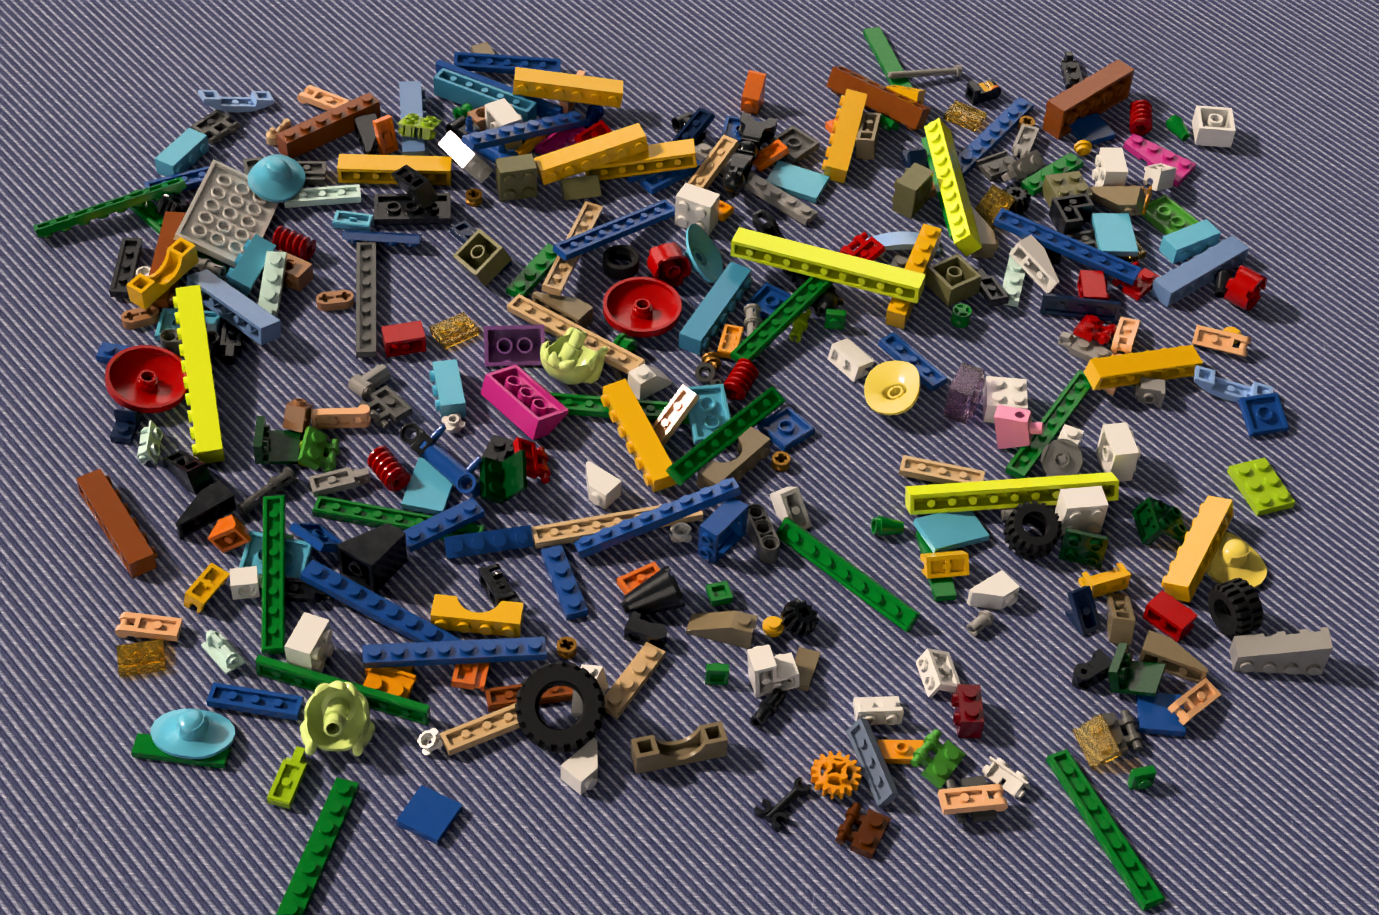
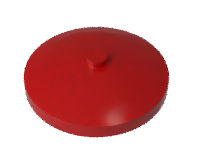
[603,277,682,337]
[105,345,189,413]

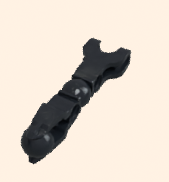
[722,112,778,199]
[752,210,844,317]

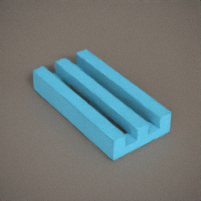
[332,210,374,231]

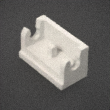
[1143,163,1177,191]
[828,338,874,382]

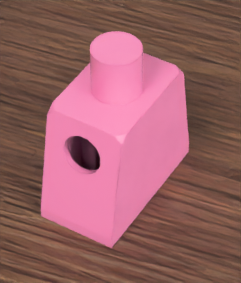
[994,405,1044,449]

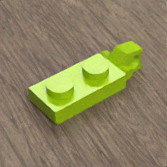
[267,746,308,809]

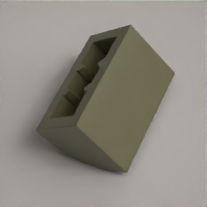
[559,174,602,201]

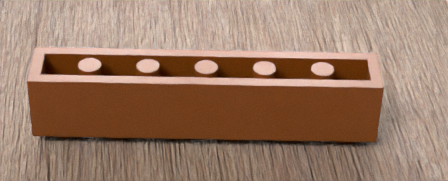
[826,65,931,131]
[276,92,381,159]
[149,211,186,312]
[76,469,158,578]

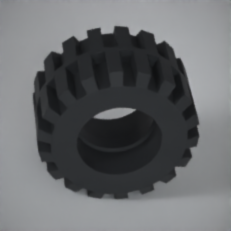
[1003,501,1062,560]
[1208,578,1264,638]

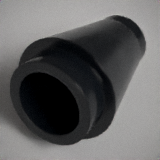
[1214,269,1234,298]

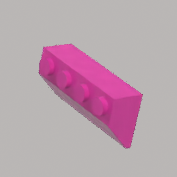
[481,365,569,440]

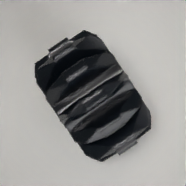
[999,185,1031,215]
[156,194,190,218]
[780,598,819,637]

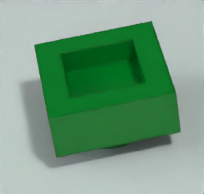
[880,114,900,132]
[824,309,846,330]
[705,581,733,607]
[705,663,729,685]
[1127,765,1157,790]

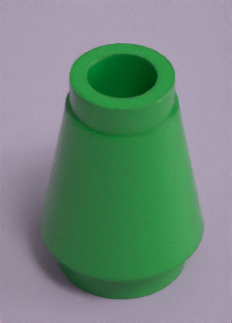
[1166,115,1190,141]
[871,515,904,537]

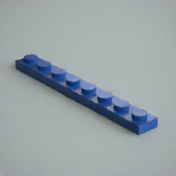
[435,59,563,117]
[958,97,1034,177]
[461,111,587,151]
[552,199,675,261]
[993,208,1141,285]
[574,477,742,559]
[300,559,461,642]
[362,637,547,668]

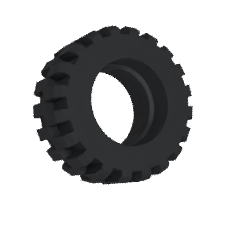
[515,661,605,753]

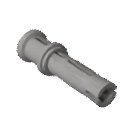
[744,303,761,357]

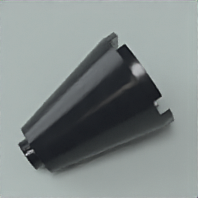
[621,566,685,615]

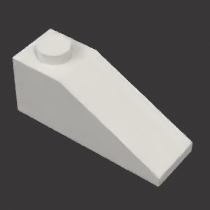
[1009,235,1059,294]

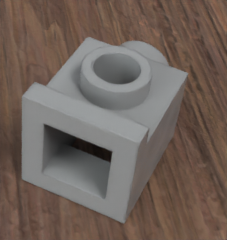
[1134,377,1165,408]

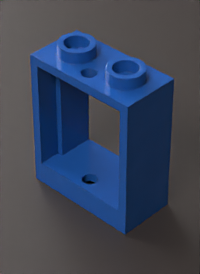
[698,497,749,564]

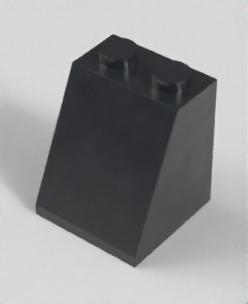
[337,523,408,593]

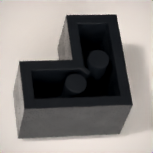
[1049,193,1094,235]

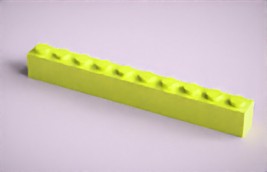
[924,118,982,257]
[730,227,926,303]
[173,285,225,464]
[905,472,1119,515]

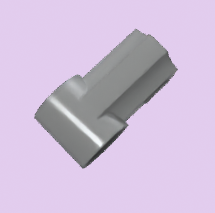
[348,364,391,400]

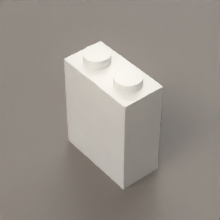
[438,130,493,184]

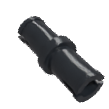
[750,688,786,729]

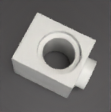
[230,566,262,600]

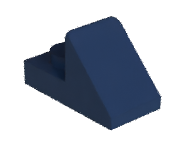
[901,148,929,168]
[110,409,143,444]
[1065,586,1102,635]

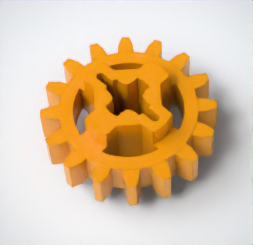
[810,751,862,799]

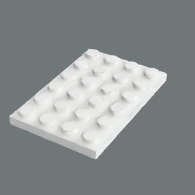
[173,159,279,267]

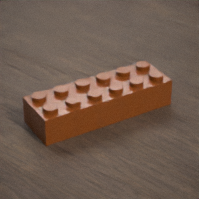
[1042,59,1135,140]

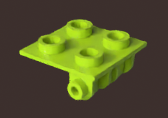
[397,113,442,140]

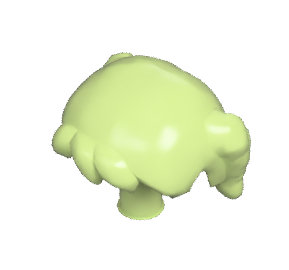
[540,327,609,385]
[300,680,375,756]

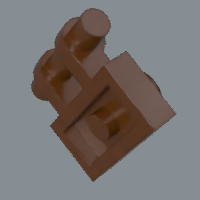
[835,802,891,859]

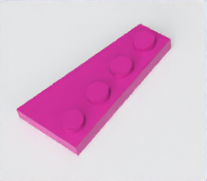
[1123,133,1196,187]

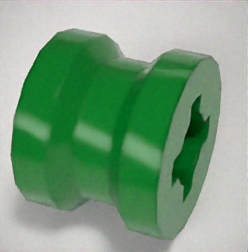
[453,103,473,119]
[951,303,972,328]
[613,333,637,353]

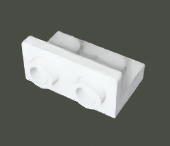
[916,648,960,697]
[853,696,904,726]

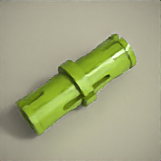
[789,308,812,342]

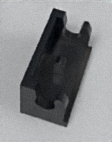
[479,564,520,608]

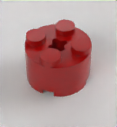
[647,242,691,287]
[1224,265,1267,311]

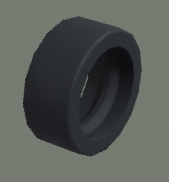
[602,245,639,280]

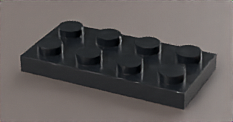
[374,193,451,225]

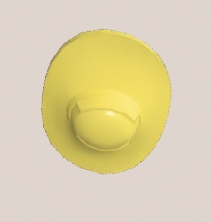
[864,360,921,415]
[1206,532,1267,589]

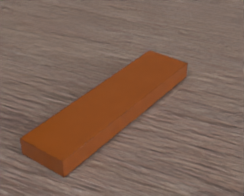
[485,684,573,712]

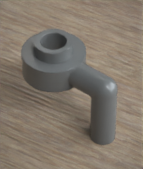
[695,363,722,385]

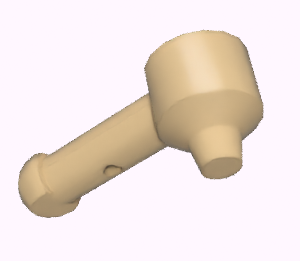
[266,118,292,146]

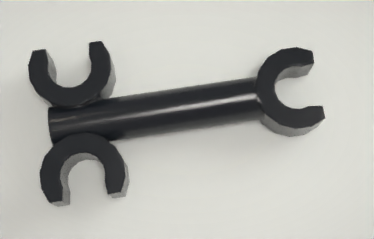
[754,777,811,832]

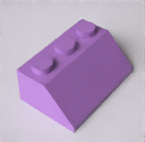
[484,325,545,367]

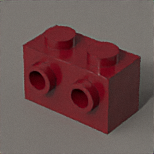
[951,684,984,738]

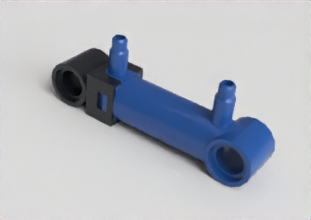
[445,116,519,164]
[400,423,482,498]

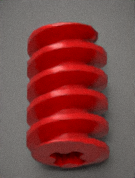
[1129,100,1153,136]
[272,225,316,261]
[724,358,759,400]
[367,446,411,492]

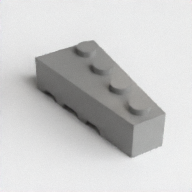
[1229,627,1333,676]

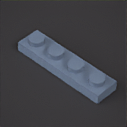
[846,718,899,808]

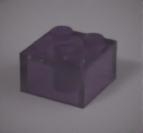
[943,362,986,424]

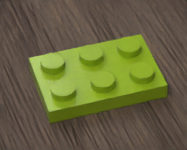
[1227,457,1295,516]

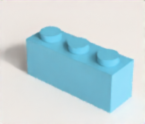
[155,128,209,177]
[1159,219,1221,264]
[225,234,276,297]
[429,359,466,419]

